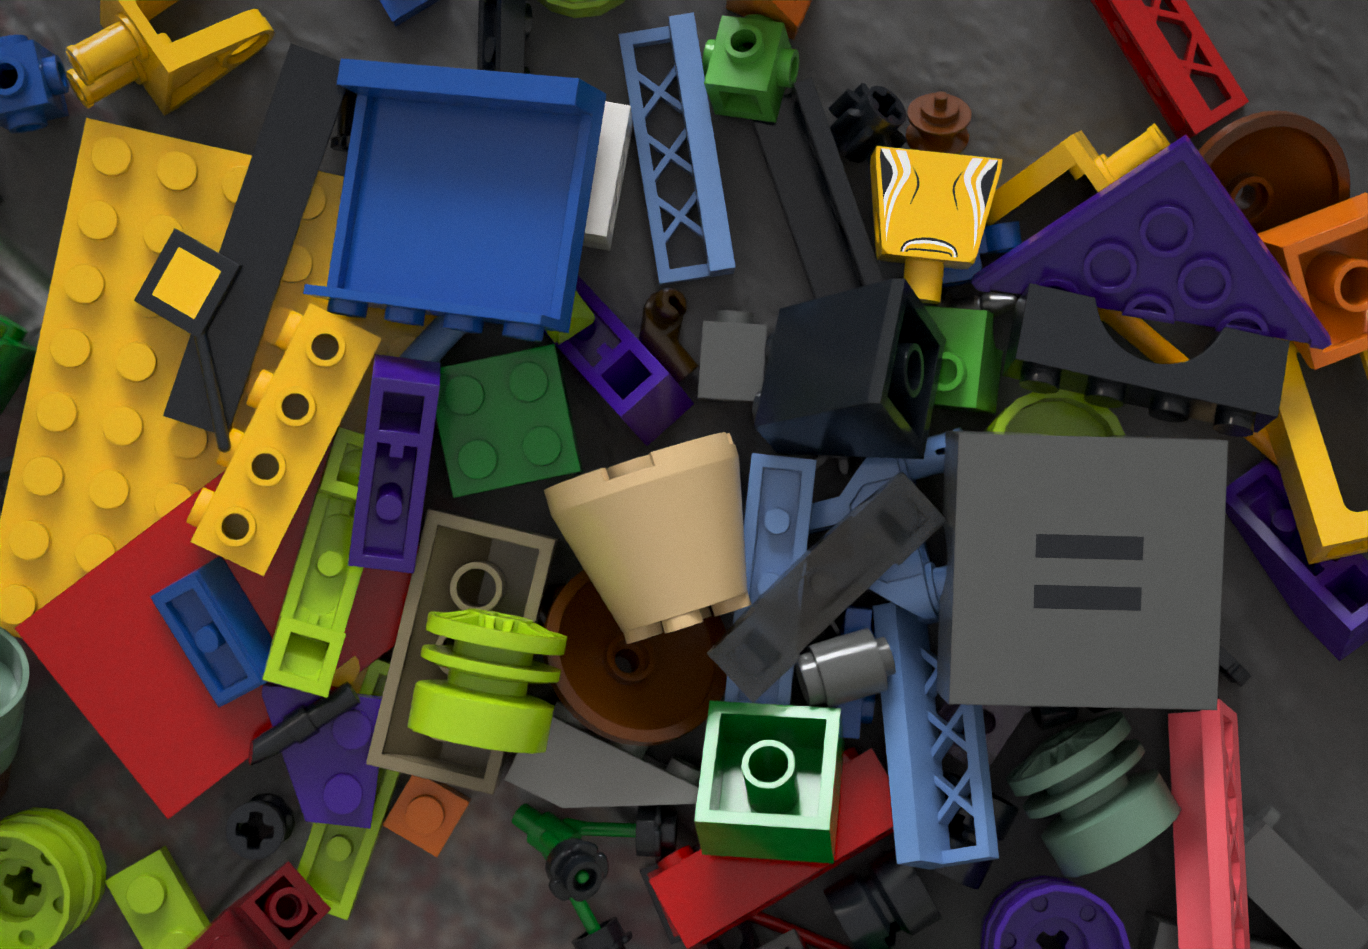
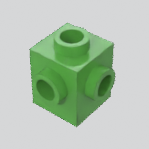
[702,14,799,122]

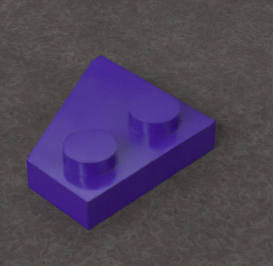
[262,683,382,829]

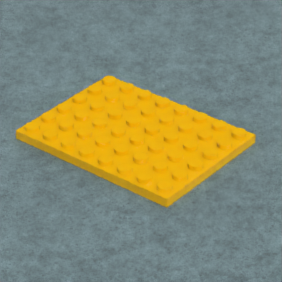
[0,118,437,694]

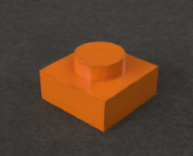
[383,775,472,857]

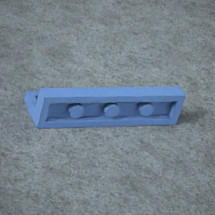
[618,12,736,286]
[724,453,817,705]
[872,602,999,870]

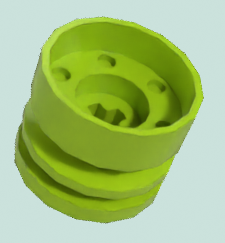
[407,609,567,754]
[0,807,107,949]

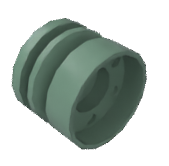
[1006,711,1181,877]

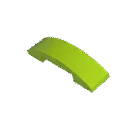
[262,427,364,698]

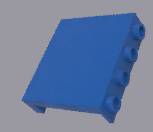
[303,58,607,342]

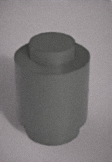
[793,628,896,708]

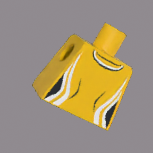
[870,146,1002,304]

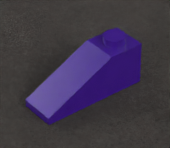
[544,275,694,446]
[348,354,441,573]
[1225,458,1368,662]

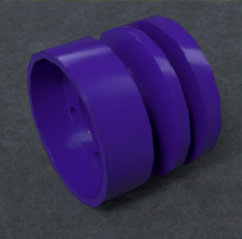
[979,874,1131,949]

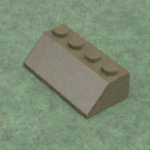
[366,509,559,795]

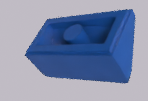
[150,557,273,708]

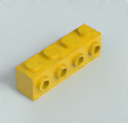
[186,303,382,577]

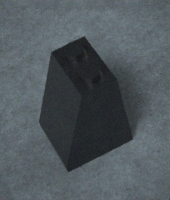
[752,279,946,459]

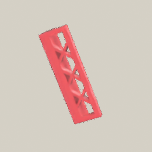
[1168,699,1250,949]

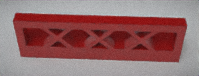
[1090,0,1249,140]

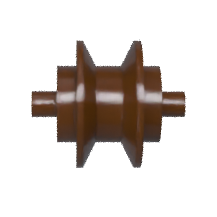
[905,91,972,154]

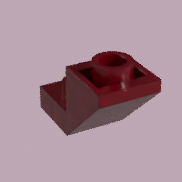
[183,861,331,949]

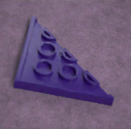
[971,135,1331,349]

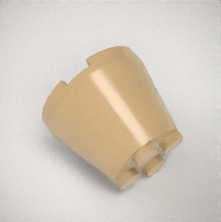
[544,432,752,644]

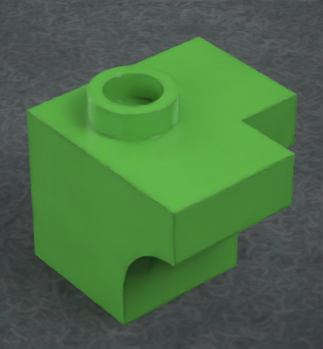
[924,306,1003,414]

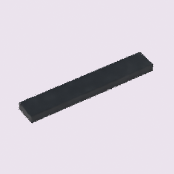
[163,43,347,433]

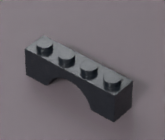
[1002,283,1290,437]

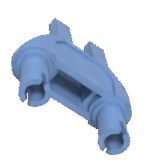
[805,427,963,620]

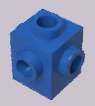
[0,35,69,133]

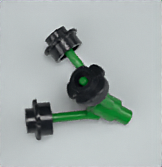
[512,803,678,949]

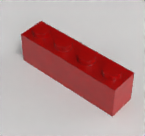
[649,747,894,949]

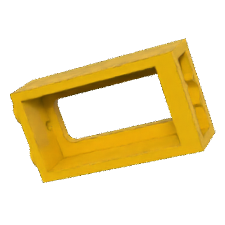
[1266,338,1368,565]

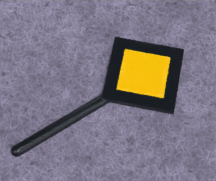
[134,228,243,453]

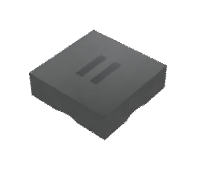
[936,430,1228,710]

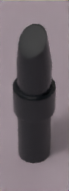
[249,681,361,766]

